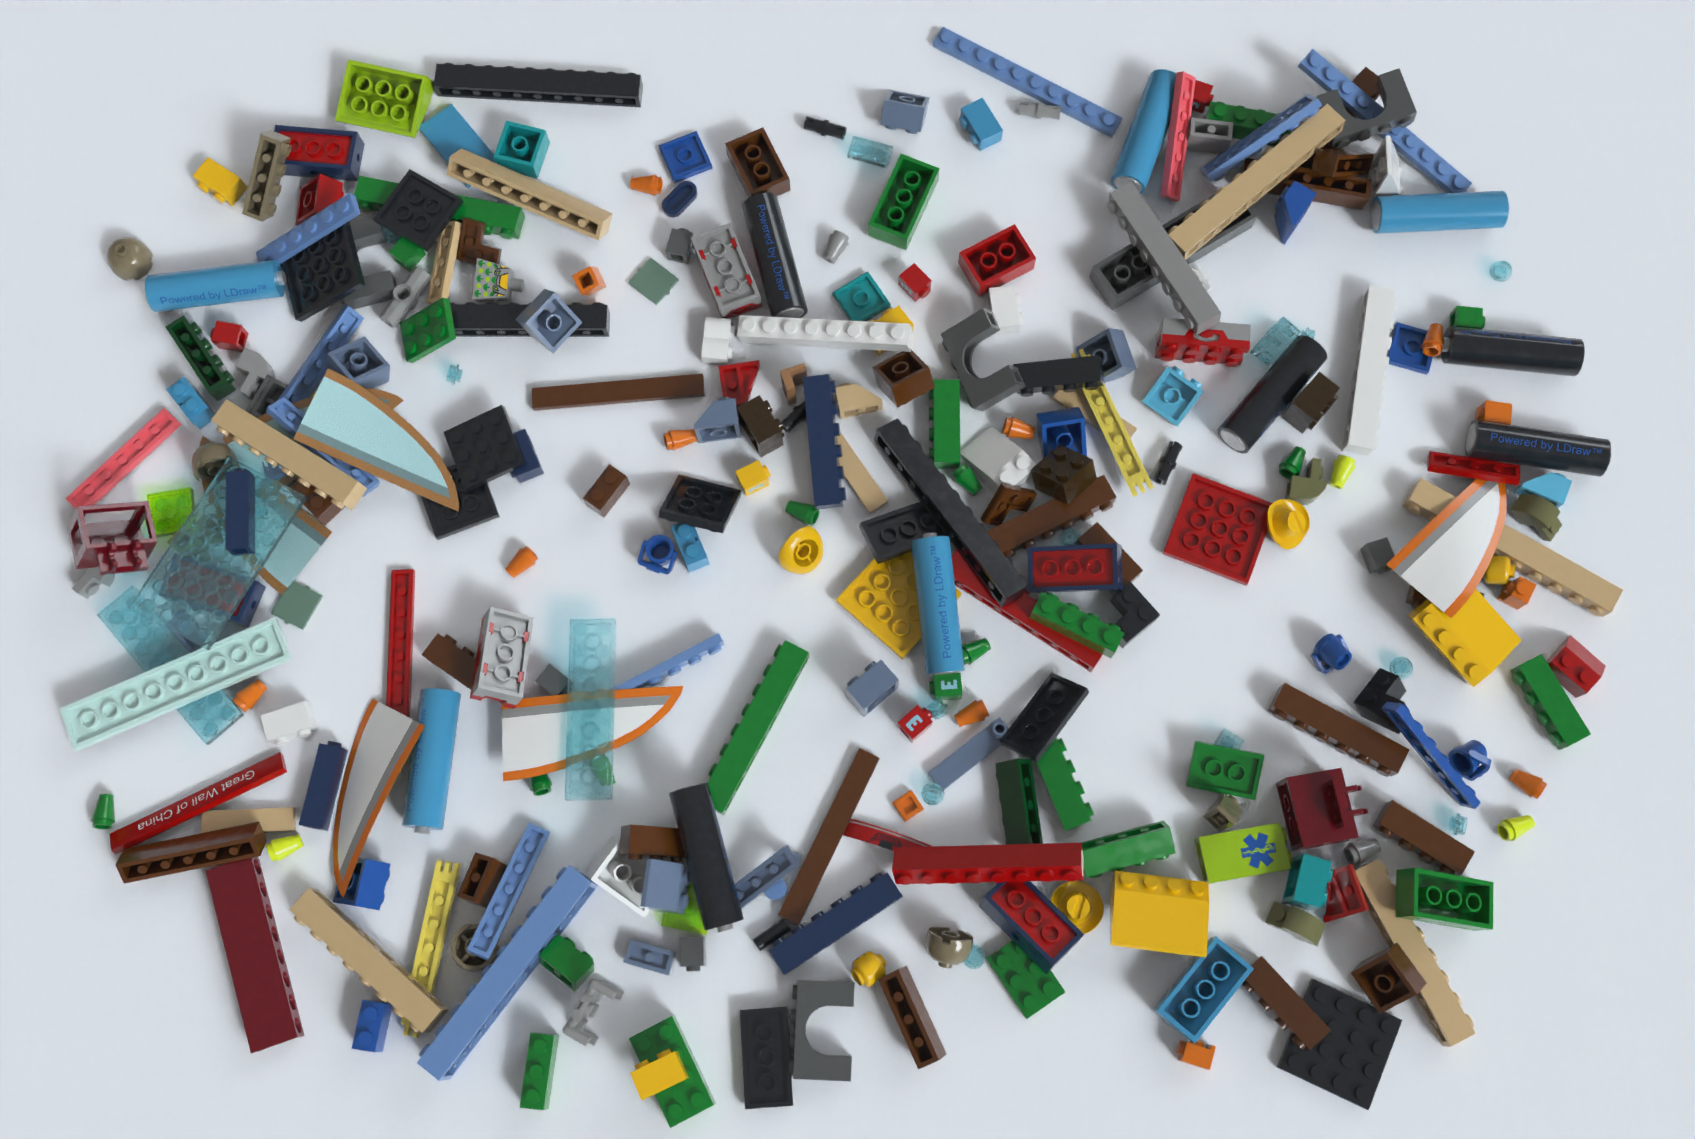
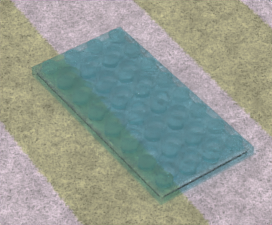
[128,457,307,651]

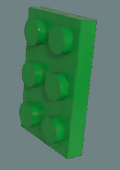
[400,298,456,363]
[1186,741,1265,800]
[986,940,1065,1019]

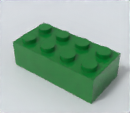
[868,154,940,251]
[1395,868,1494,931]
[629,1016,716,1128]

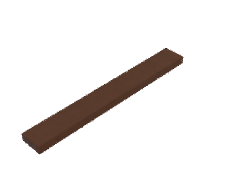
[532,374,705,411]
[778,748,880,925]

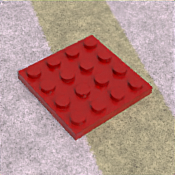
[1162,473,1272,586]

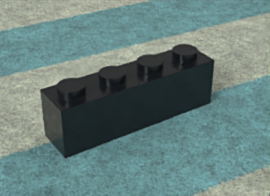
[1013,355,1104,397]

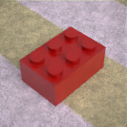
[958,224,1036,297]

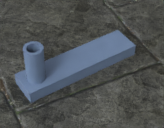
[928,717,1009,791]
[735,845,801,909]

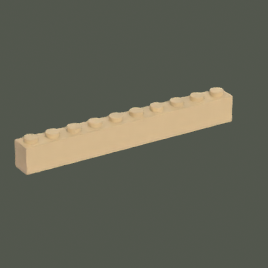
[1167,104,1346,260]
[1402,478,1623,617]

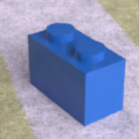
[351,1000,393,1053]

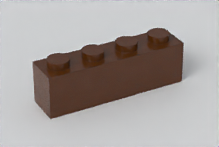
[1372,800,1475,876]
[1241,956,1331,1052]
[878,965,947,1069]

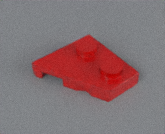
[718,360,760,407]
[1323,864,1369,923]

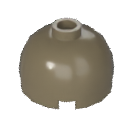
[106,237,153,281]
[191,442,239,483]
[450,923,499,972]
[926,926,973,968]

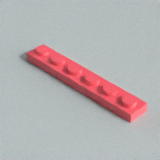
[1160,71,1196,202]
[65,408,182,509]

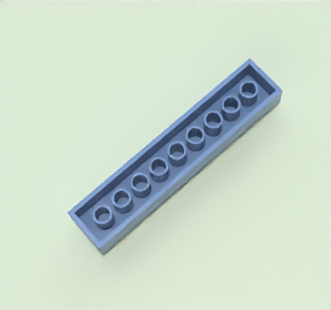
[417,865,599,1081]

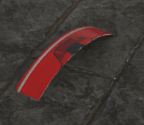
[843,819,931,851]

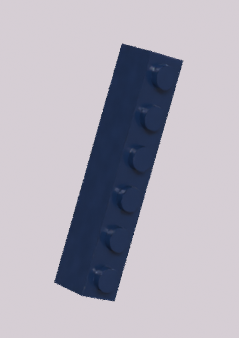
[803,374,847,509]
[769,872,903,975]

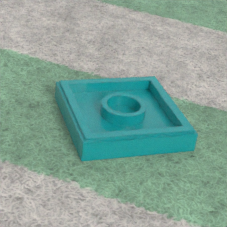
[832,271,891,321]

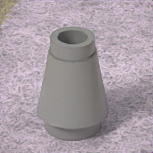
[823,230,849,264]
[1343,839,1381,865]

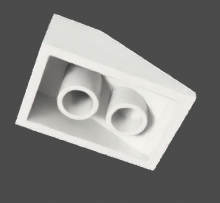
[1368,136,1403,205]
[960,426,1037,493]
[584,836,650,918]

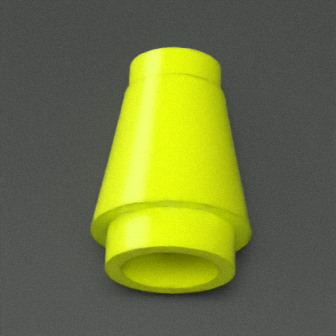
[1329,455,1356,489]
[1497,815,1535,841]
[266,834,304,861]

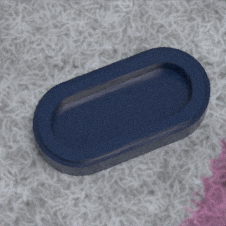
[662,181,698,218]

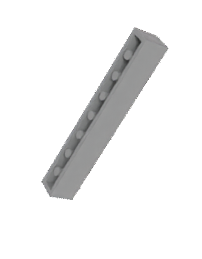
[1107,182,1222,335]

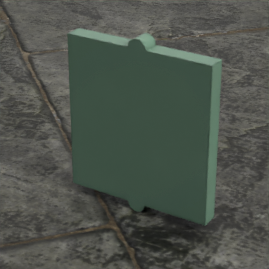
[628,258,679,306]
[271,581,323,630]

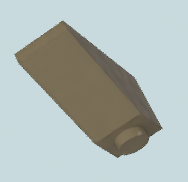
[1203,794,1243,832]

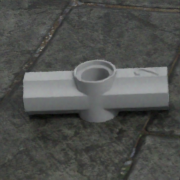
[379,266,431,328]

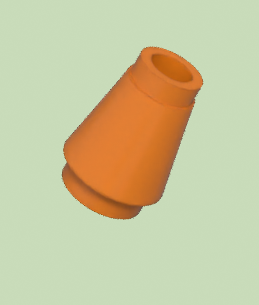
[630,175,663,196]
[1421,323,1444,357]
[1002,416,1036,440]
[663,429,697,451]
[505,546,538,578]
[232,679,267,712]
[954,699,990,727]
[1508,768,1547,799]

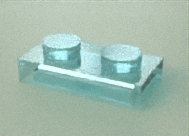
[847,136,893,168]

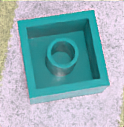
[493,121,550,179]
[1282,854,1333,911]

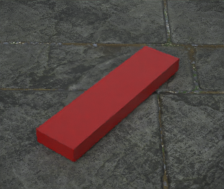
[1427,451,1520,486]

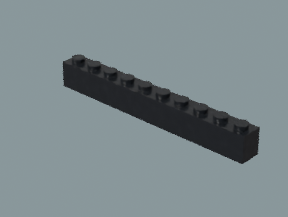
[433,63,643,107]
[873,418,1028,608]

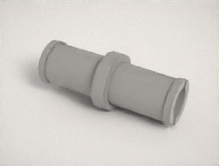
[1018,101,1061,120]

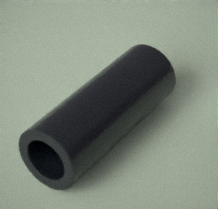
[753,918,791,951]

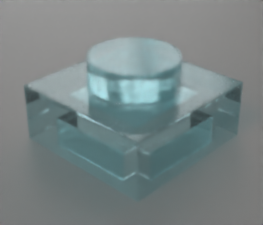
[1214,728,1245,749]

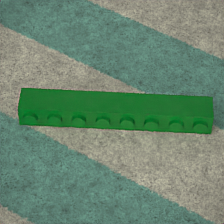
[354,176,525,239]
[708,640,810,816]

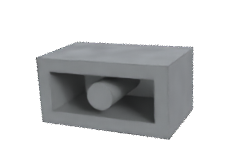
[1187,117,1233,154]

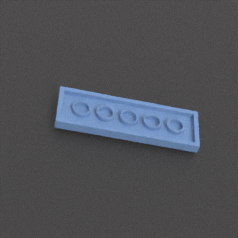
[1199,94,1322,182]

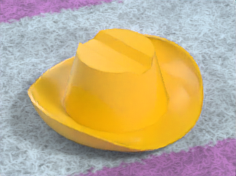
[1267,499,1310,550]
[778,526,823,574]
[1051,881,1104,934]

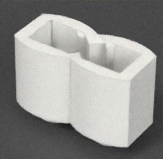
[701,317,736,365]

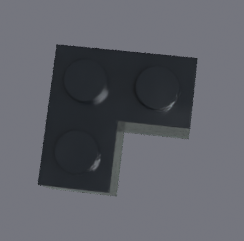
[1110,581,1160,649]
[1353,668,1412,734]

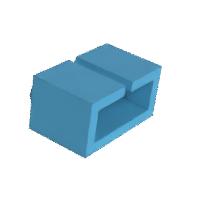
[959,97,1003,151]
[166,377,216,429]
[670,523,710,573]

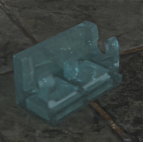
[1250,316,1301,365]

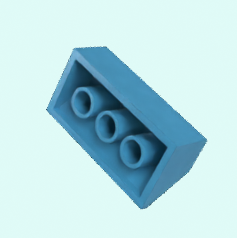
[1152,936,1254,1043]

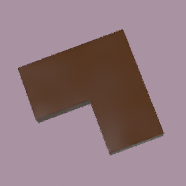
[456,217,502,265]
[980,483,1038,526]

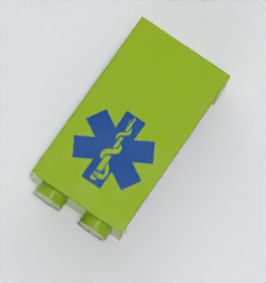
[1194,822,1293,884]

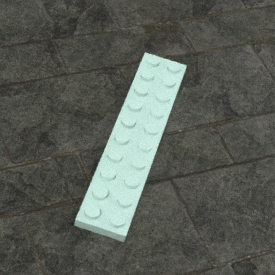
[60,617,293,751]

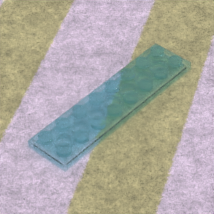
[97,585,244,745]
[565,618,616,801]

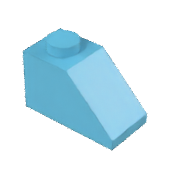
[1513,472,1572,508]

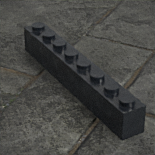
[450,302,610,337]

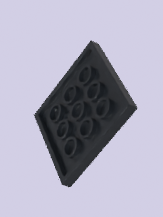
[282,221,365,322]
[1276,979,1402,1110]

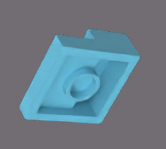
[1142,366,1204,427]

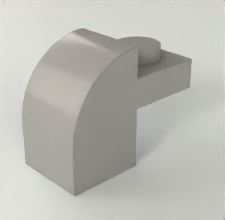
[235,348,275,401]
[71,567,115,599]

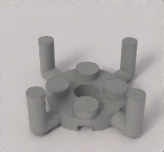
[562,978,624,1046]

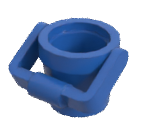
[637,535,678,574]
[1310,633,1352,674]
[1448,740,1492,781]

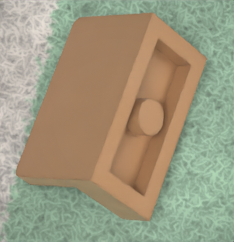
[780,363,807,405]

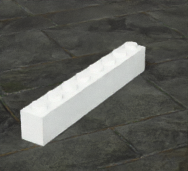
[1342,285,1397,456]
[737,315,913,352]

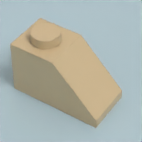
[835,383,883,419]

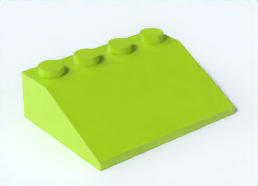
[335,60,434,138]

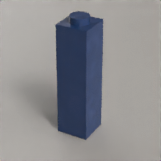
[225,468,255,555]
[299,741,348,831]

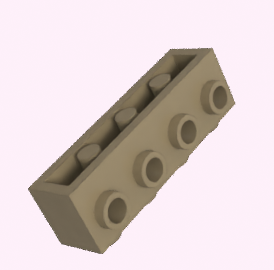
[242,130,291,222]

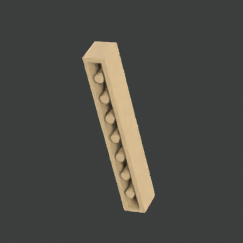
[446,148,613,241]
[211,399,367,511]
[1355,859,1476,1047]
[289,888,449,1033]

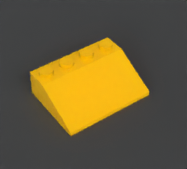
[1407,589,1522,687]
[1110,870,1210,957]

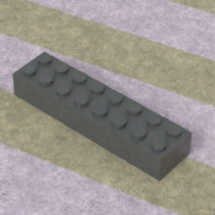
[1089,194,1257,310]

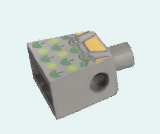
[472,258,525,302]

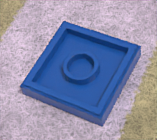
[658,131,713,183]
[1387,322,1433,375]

